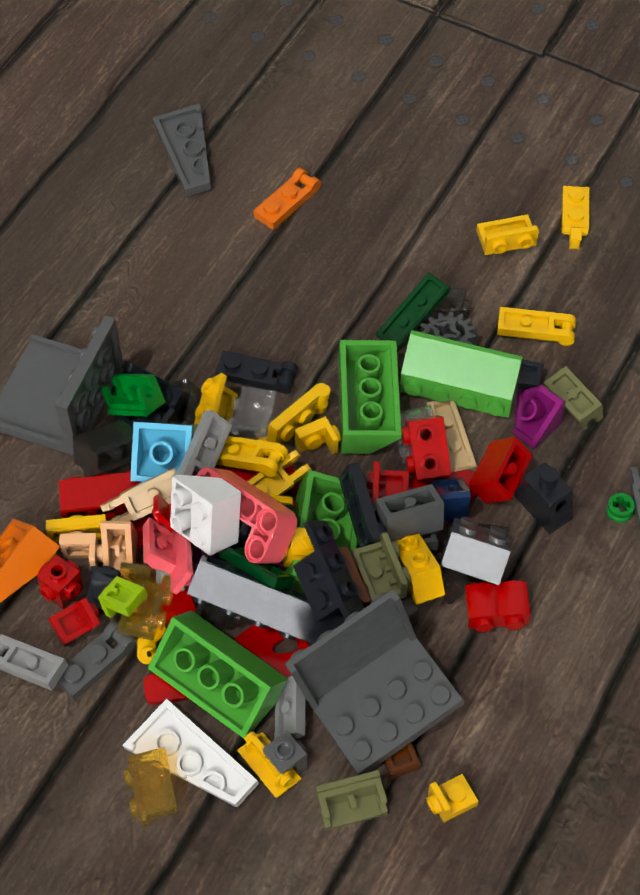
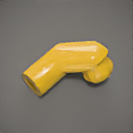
[137,621,166,664]

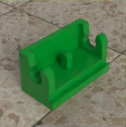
[102,373,166,417]

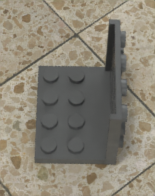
[0,315,124,457]
[285,589,465,775]

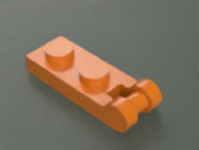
[253,167,322,230]

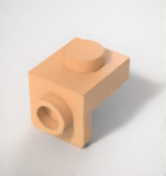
[59,531,103,568]

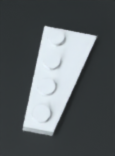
[122,699,259,807]

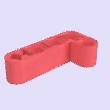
[197,467,297,564]

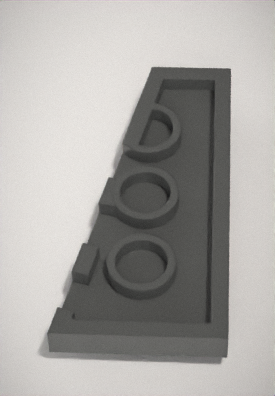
[152,104,211,197]

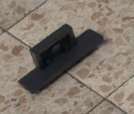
[293,520,364,622]

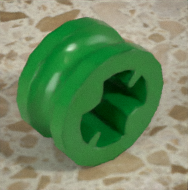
[606,493,635,523]

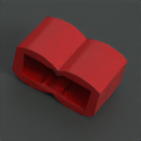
[465,581,530,632]

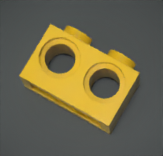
[396,533,445,605]

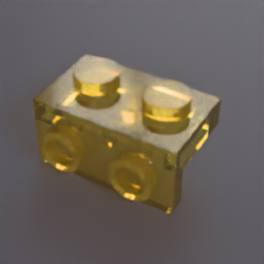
[118,575,174,641]

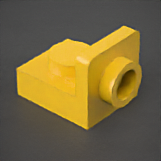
[295,416,341,454]
[426,774,478,822]

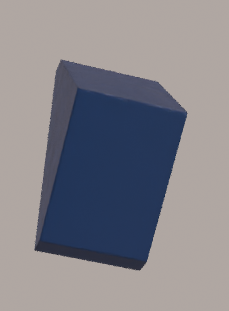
[432,477,470,521]

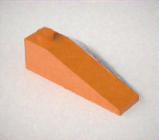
[0,519,60,602]

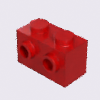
[401,415,452,480]
[468,436,533,504]

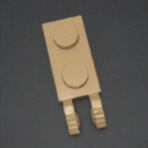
[100,467,176,521]

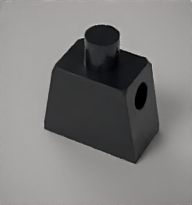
[514,463,573,535]

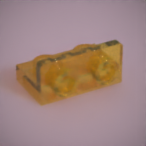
[124,747,178,827]

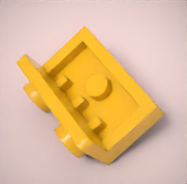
[476,214,539,255]
[194,373,238,424]

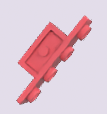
[143,518,194,594]

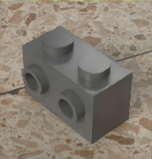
[376,484,444,541]

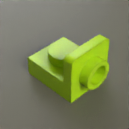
[98,576,148,618]

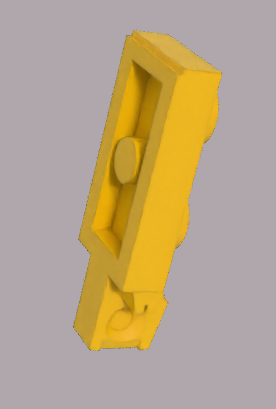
[561,186,589,249]

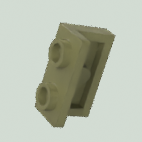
[351,532,411,604]

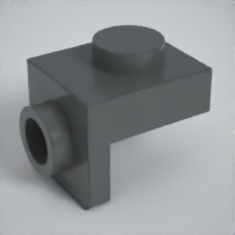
[263,731,308,775]

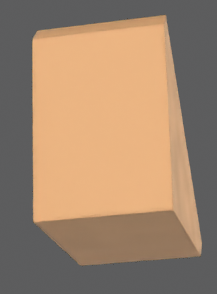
[100,521,138,578]

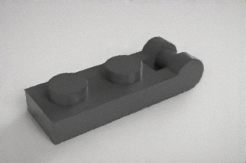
[57,620,137,701]

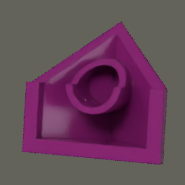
[512,385,566,449]

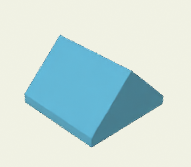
[130,422,194,482]

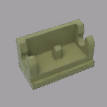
[544,366,603,430]
[315,770,388,831]

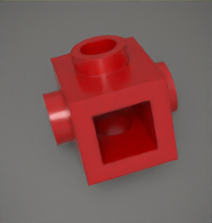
[36,555,84,610]

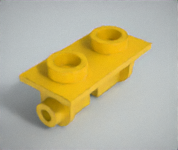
[237,731,301,798]

